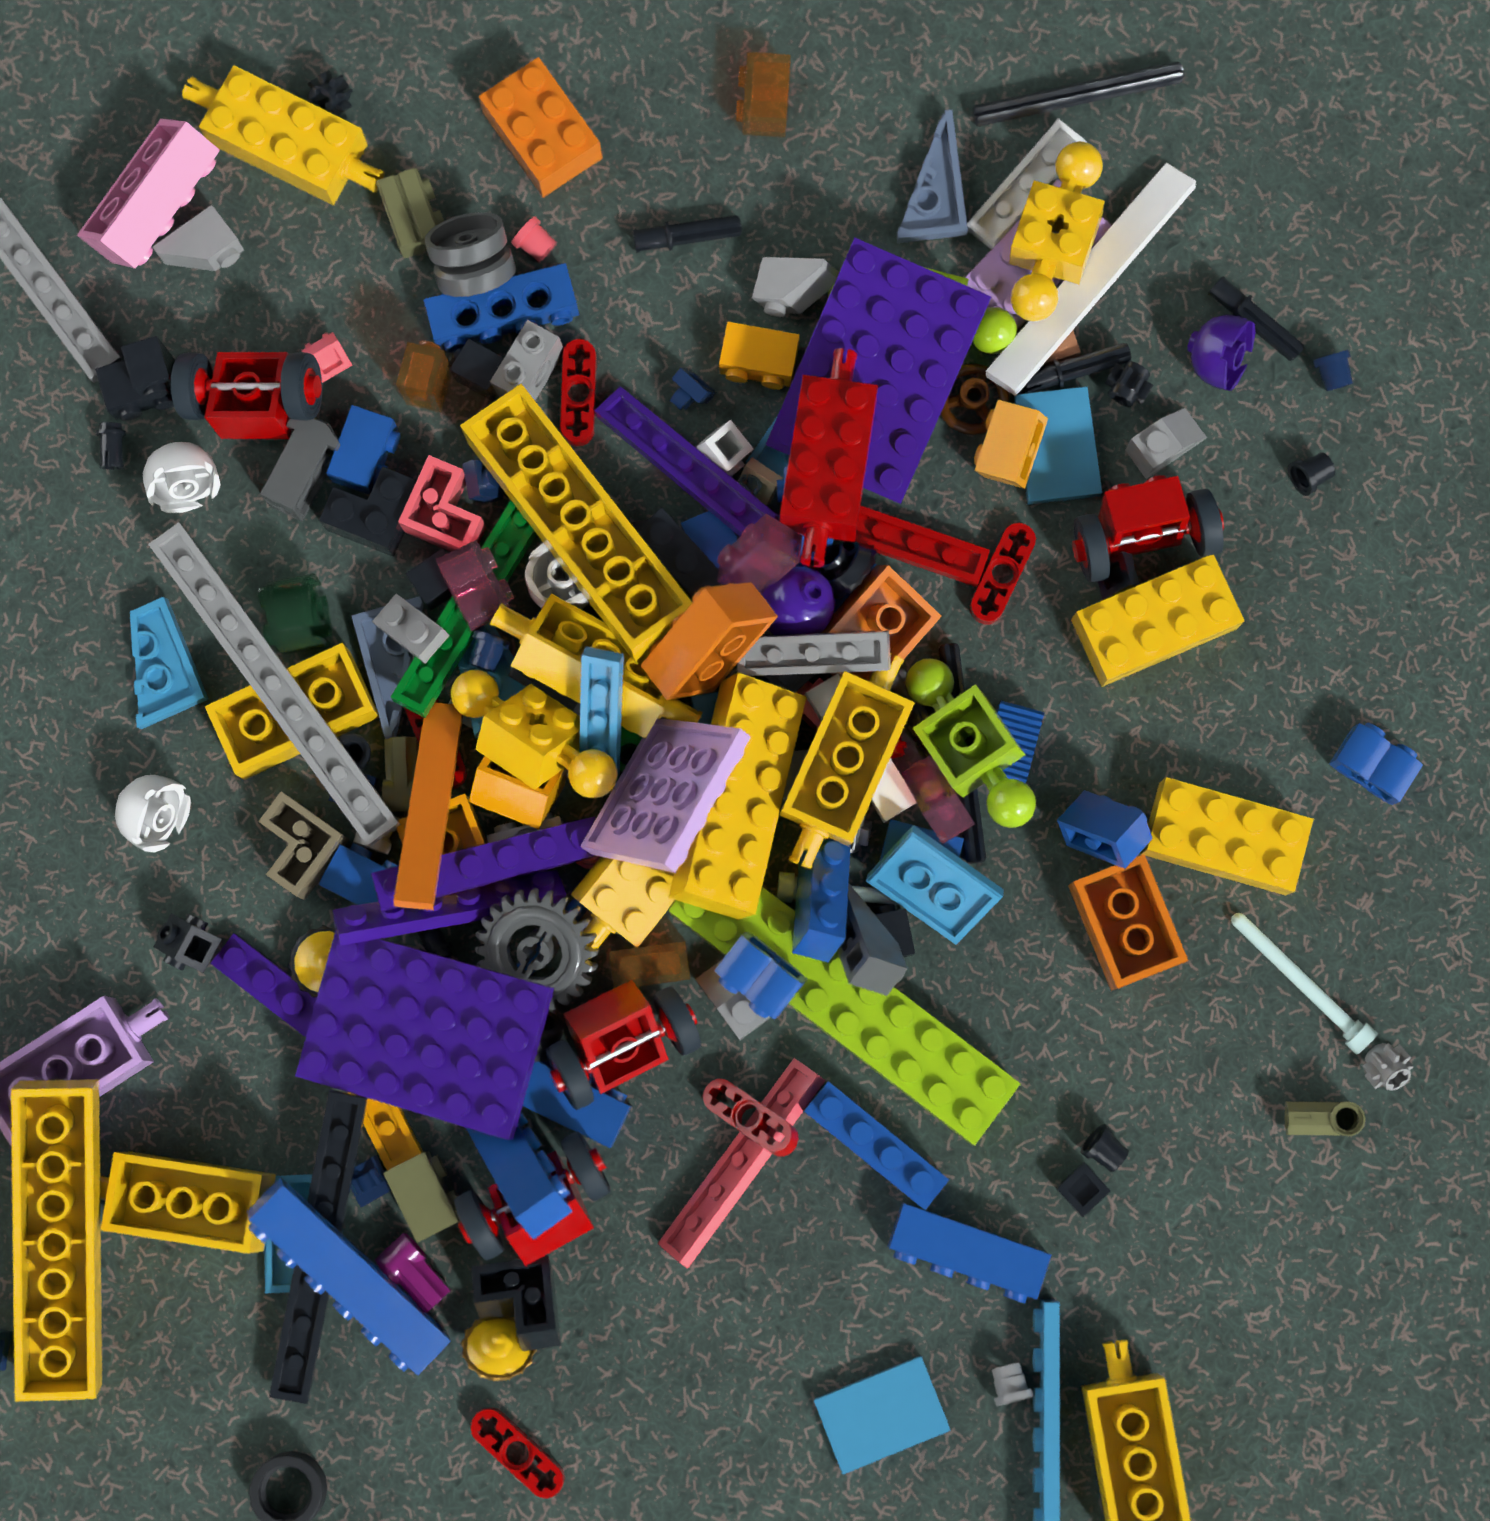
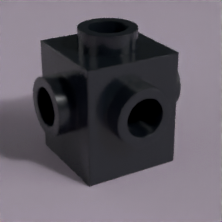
[153,913,222,973]

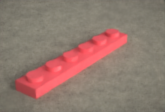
[657,1058,825,1268]

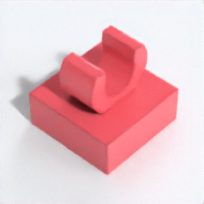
[301,332,352,383]

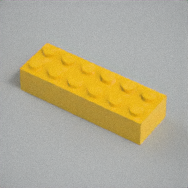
[668,672,806,920]

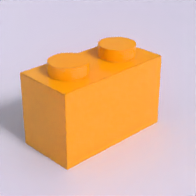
[719,321,800,389]
[974,400,1048,489]

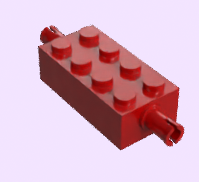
[780,348,878,567]

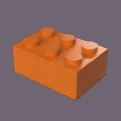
[478,57,603,197]
[822,565,941,681]
[641,582,778,700]
[1068,854,1188,991]

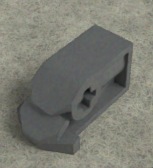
[260,417,340,522]

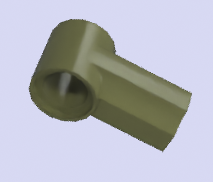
[382,736,418,812]
[1284,1101,1366,1136]

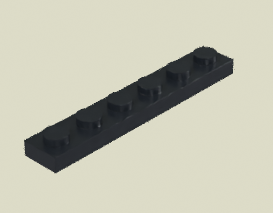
[636,507,814,693]

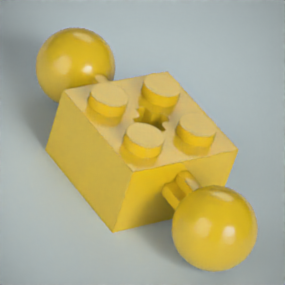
[1009,141,1105,321]
[451,670,618,798]

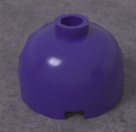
[1187,315,1255,391]
[760,566,835,635]

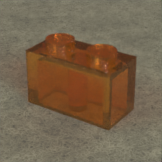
[736,52,791,137]
[396,340,452,413]
[609,941,691,988]

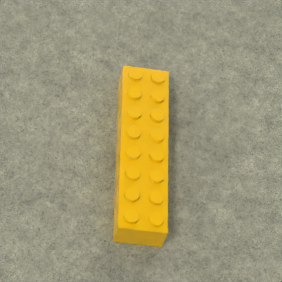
[460,383,692,665]
[11,1079,102,1401]

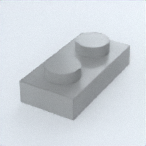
[372,594,449,664]

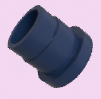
[1313,350,1353,392]
[468,630,510,673]

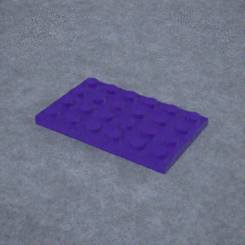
[765,237,992,504]
[295,931,554,1140]

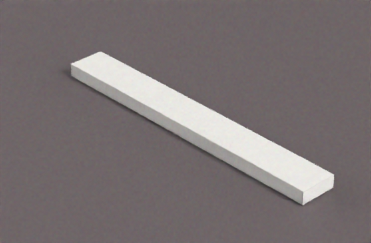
[986,163,1196,396]

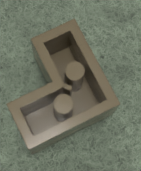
[258,791,350,900]

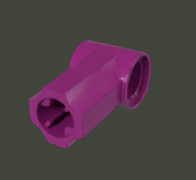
[375,1232,452,1313]

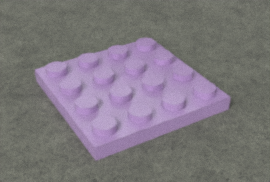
[580,718,751,872]

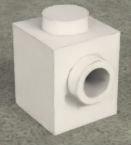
[695,420,753,477]

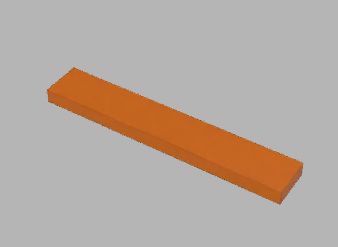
[393,702,464,910]

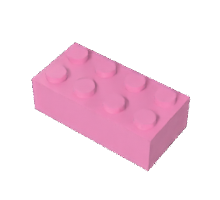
[77,119,220,268]

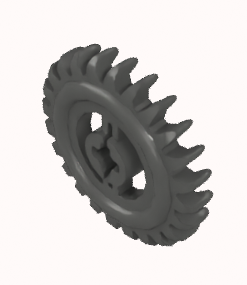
[475,888,599,1011]

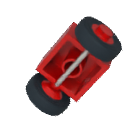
[171,352,322,439]
[1072,475,1224,582]
[546,980,701,1110]
[454,1131,611,1266]

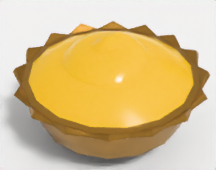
[460,1316,537,1381]

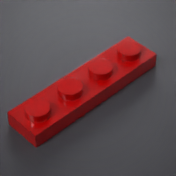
[841,506,990,587]

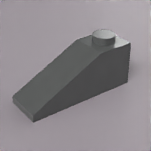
[837,883,908,996]

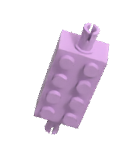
[0,996,169,1146]

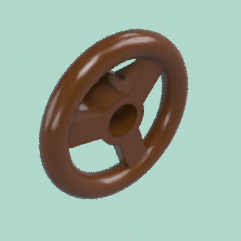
[940,363,1009,435]

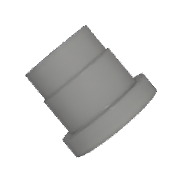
[992,1363,1034,1406]

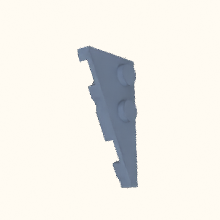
[897,110,968,243]
[352,596,424,739]

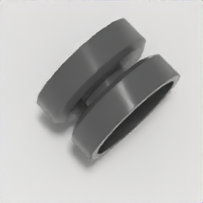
[425,212,516,297]

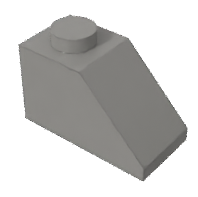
[153,205,244,271]
[752,257,839,317]
[1125,408,1207,479]
[695,958,770,1040]

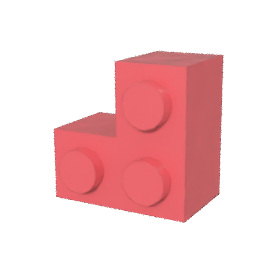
[398,455,486,560]

